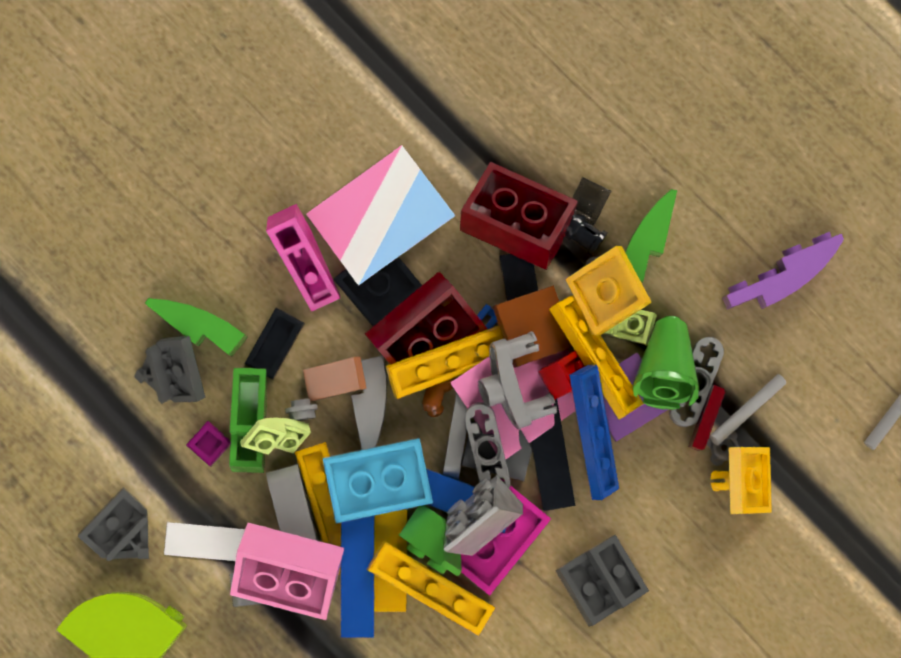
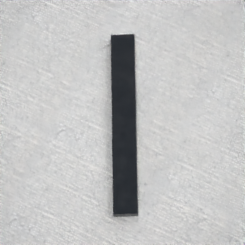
[499,254,576,511]

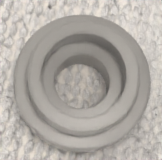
[285,399,318,421]

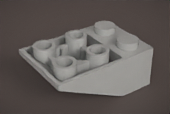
[444,475,523,556]

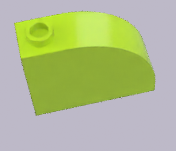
[56,592,188,658]

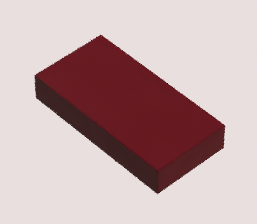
[688,385,726,451]

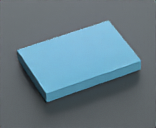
[323,438,433,523]

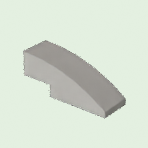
[351,356,387,450]

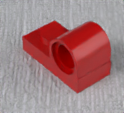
[538,350,585,400]

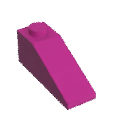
[266,204,340,312]

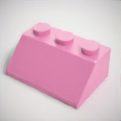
[230,523,344,620]

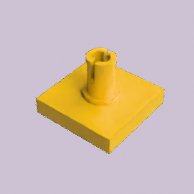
[565,246,652,336]
[711,447,772,514]

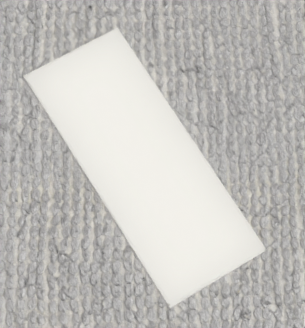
[164,522,245,561]

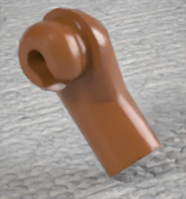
[422,378,456,417]

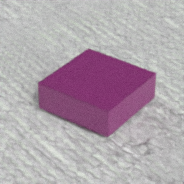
[186,421,231,467]

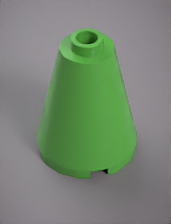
[633,316,699,410]

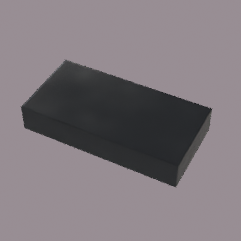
[244,308,305,380]

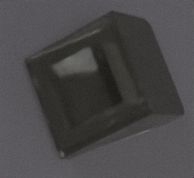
[572,177,611,225]

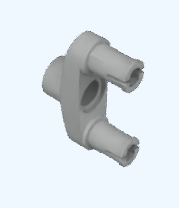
[478,331,557,429]

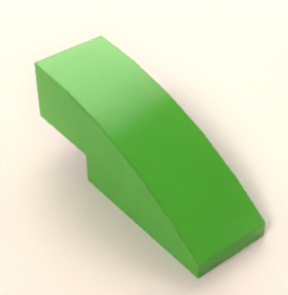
[625,189,677,283]
[145,298,248,357]
[229,368,267,473]

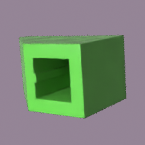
[399,505,462,576]

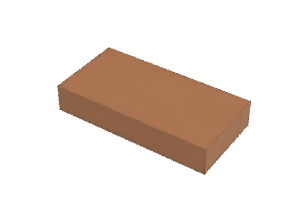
[303,356,367,402]

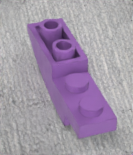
[722,232,844,310]

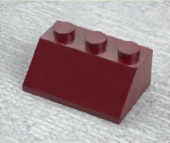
[460,162,578,270]
[365,271,488,364]

